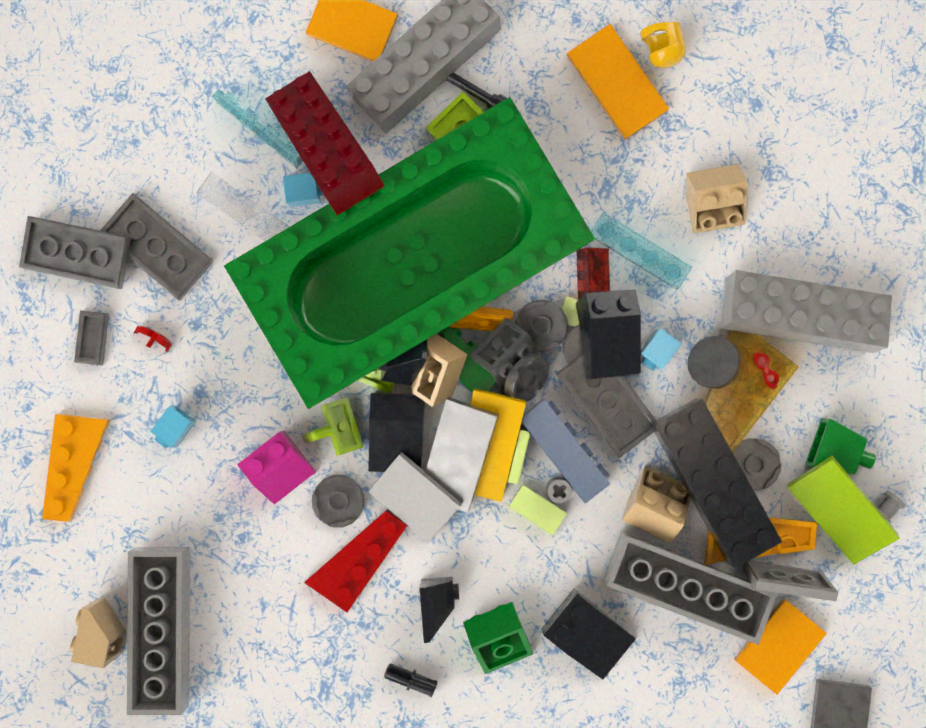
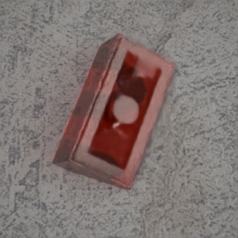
[577,247,610,300]

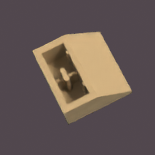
[686,164,748,233]
[411,334,467,407]
[622,465,690,543]
[70,598,126,668]

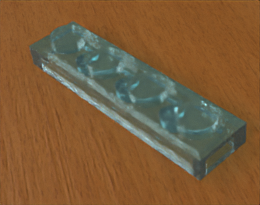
[212,89,303,169]
[591,212,692,290]

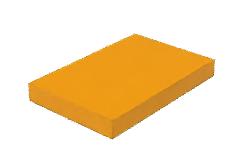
[306,0,398,62]
[734,598,827,695]

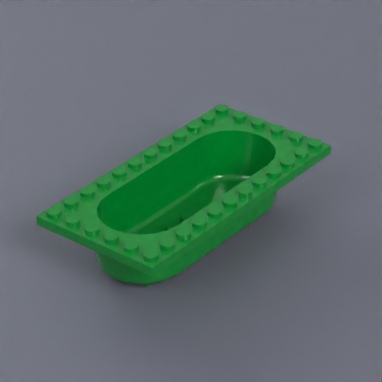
[224,97,595,409]

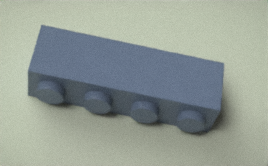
[521,399,610,504]

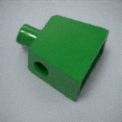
[805,418,876,475]

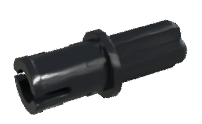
[384,664,438,698]

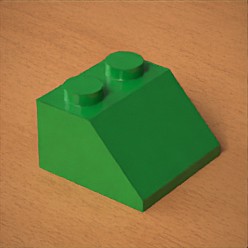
[463,602,534,674]

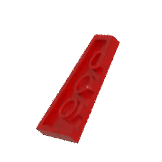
[304,510,408,613]

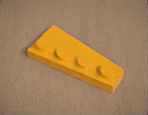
[42,414,110,522]
[704,517,817,565]

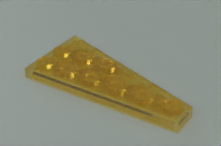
[705,330,799,452]

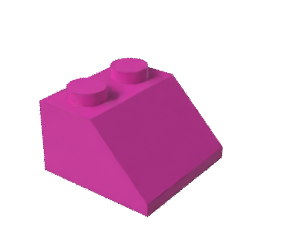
[237,431,316,504]

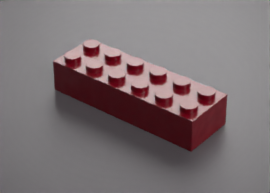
[265,71,385,216]

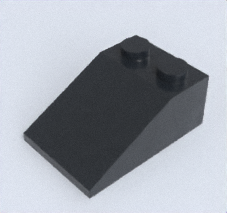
[575,289,641,379]
[368,393,425,472]
[541,588,636,680]

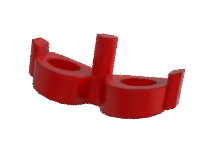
[134,326,172,352]
[753,352,779,389]

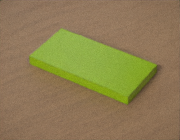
[787,456,900,565]

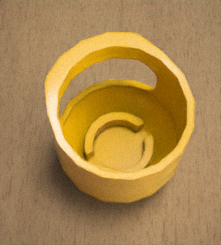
[640,22,686,68]

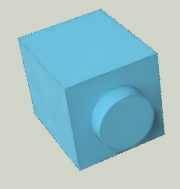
[283,173,323,207]
[641,328,682,371]
[150,406,197,448]

